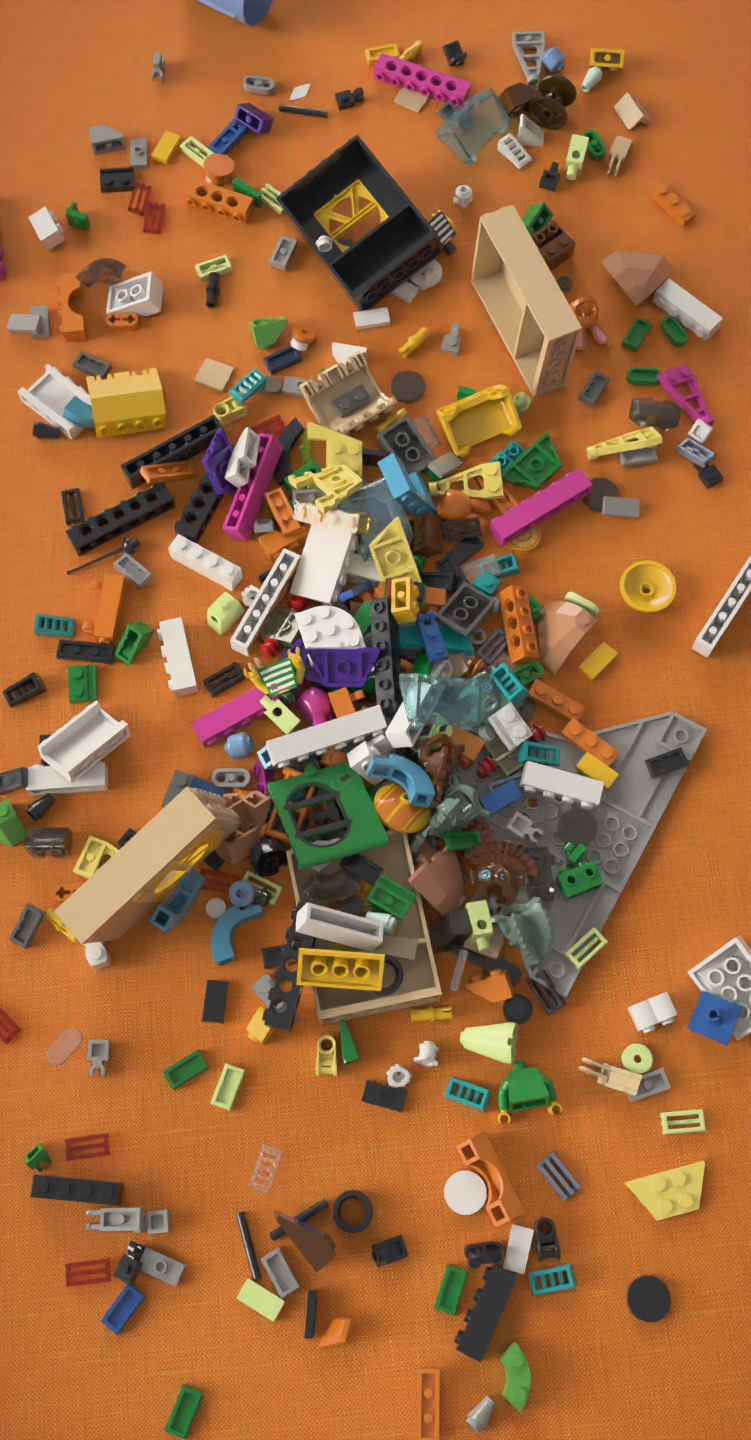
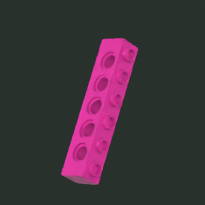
[374,53,471,109]

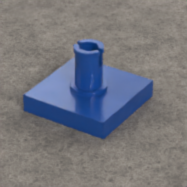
[687,990,742,1046]

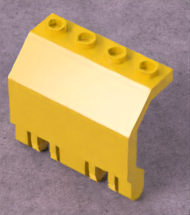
[86,368,168,438]

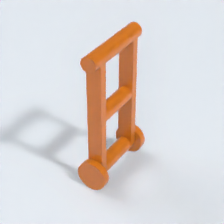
[259,767,316,844]

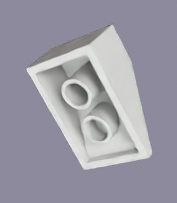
[106,271,163,316]

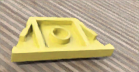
[369,516,422,583]
[625,1161,705,1220]

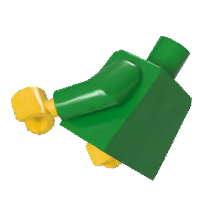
[498,1060,562,1124]

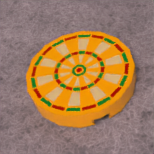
[507,526,541,553]

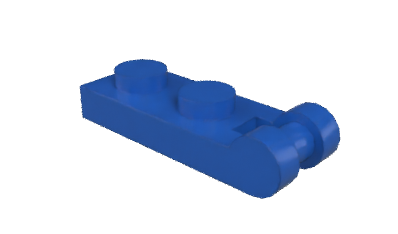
[208,119,250,155]
[415,611,449,663]

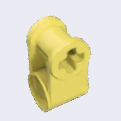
[213,396,248,426]
[316,1035,337,1076]

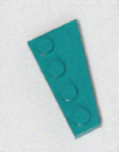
[398,625,474,657]

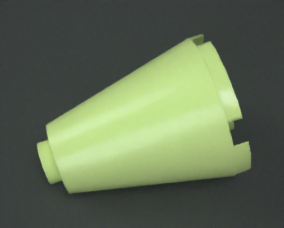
[460,1022,518,1064]

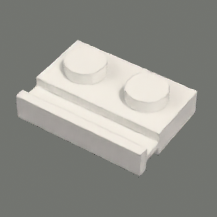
[487,702,533,751]

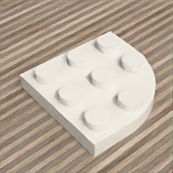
[295,606,366,668]

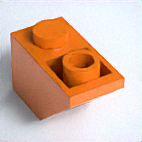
[466,968,515,1003]

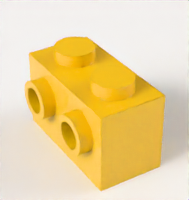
[589,48,625,71]
[391,577,419,624]

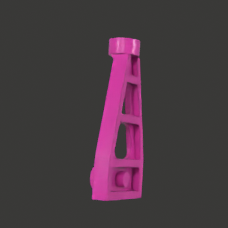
[657,364,715,426]

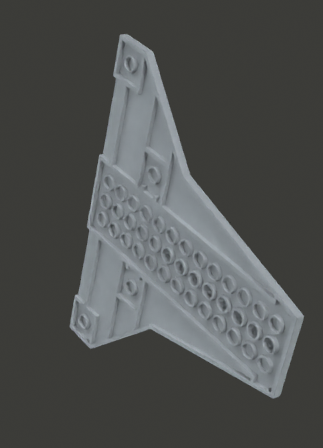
[395,703,707,999]

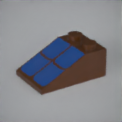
[274,1210,337,1273]

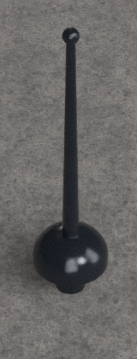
[67,537,140,575]

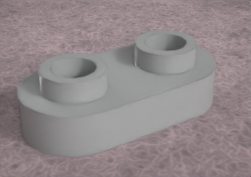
[243,75,275,95]
[211,768,251,789]

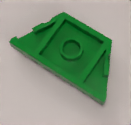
[501,432,562,490]

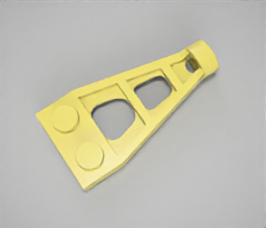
[586,426,663,461]
[429,461,504,500]
[73,836,119,879]

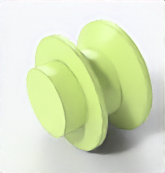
[513,392,531,412]

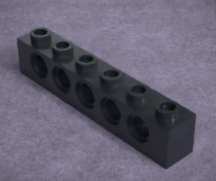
[120,414,224,489]
[174,445,235,544]
[66,482,176,556]
[369,597,404,716]
[289,727,347,841]
[262,902,317,1033]

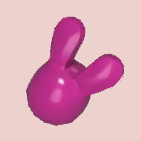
[295,687,335,726]

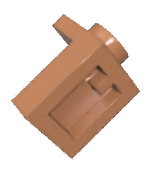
[411,841,437,871]

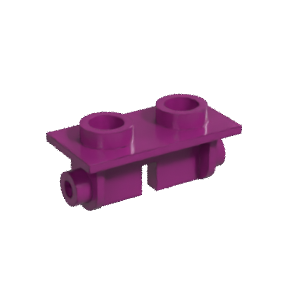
[253,758,276,796]

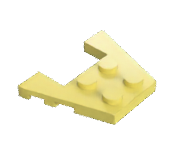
[307,422,362,489]
[288,464,363,514]

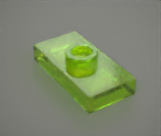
[300,430,312,465]

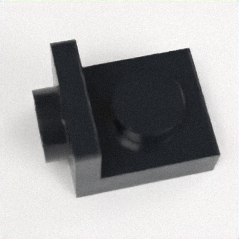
[371,1235,409,1267]

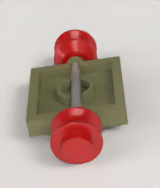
[259,595,308,658]
[476,724,546,778]

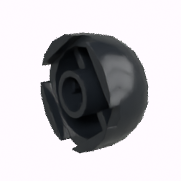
[249,838,288,877]

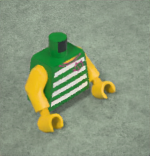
[244,647,305,705]

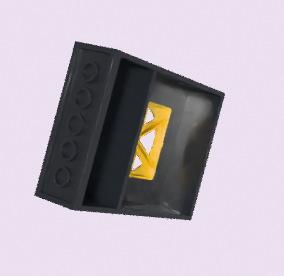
[276,134,444,311]

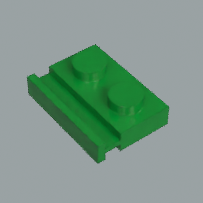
[68,664,98,704]
[366,874,417,922]

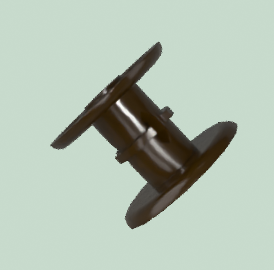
[528,74,577,130]

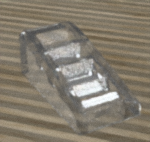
[249,1144,283,1194]

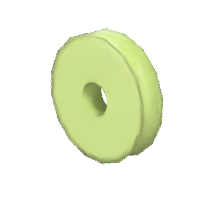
[621,1043,653,1075]

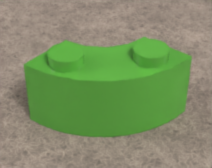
[499,1341,531,1412]

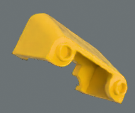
[436,384,522,457]

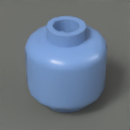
[542,47,566,73]
[224,732,255,759]
[229,880,256,907]

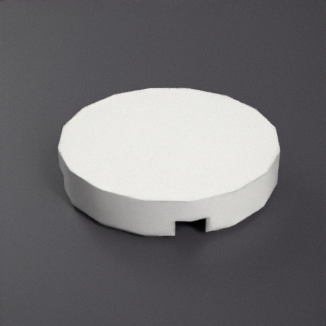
[444,1171,487,1215]

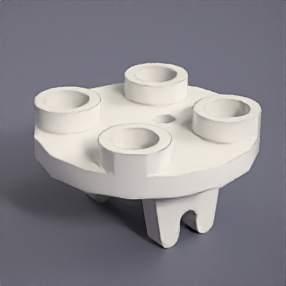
[410,260,442,290]

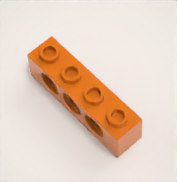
[184,178,254,224]
[498,585,539,664]

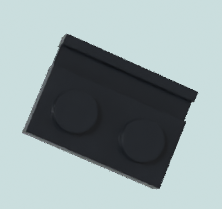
[100,167,135,193]

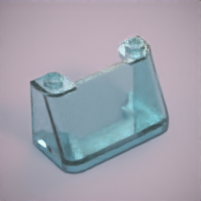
[434,88,512,165]
[340,477,413,562]
[399,674,483,730]

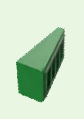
[339,1019,360,1066]

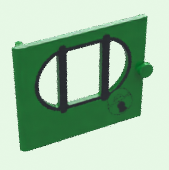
[267,762,390,870]

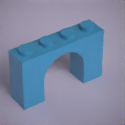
[377,453,438,517]

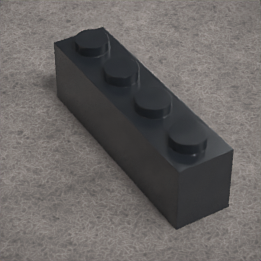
[30,1175,124,1206]
[454,1264,518,1363]

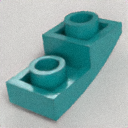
[489,440,526,473]

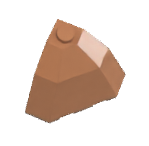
[601,251,674,306]
[537,601,598,676]
[214,791,271,865]
[408,847,464,921]

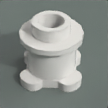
[453,185,473,209]
[414,1041,439,1067]

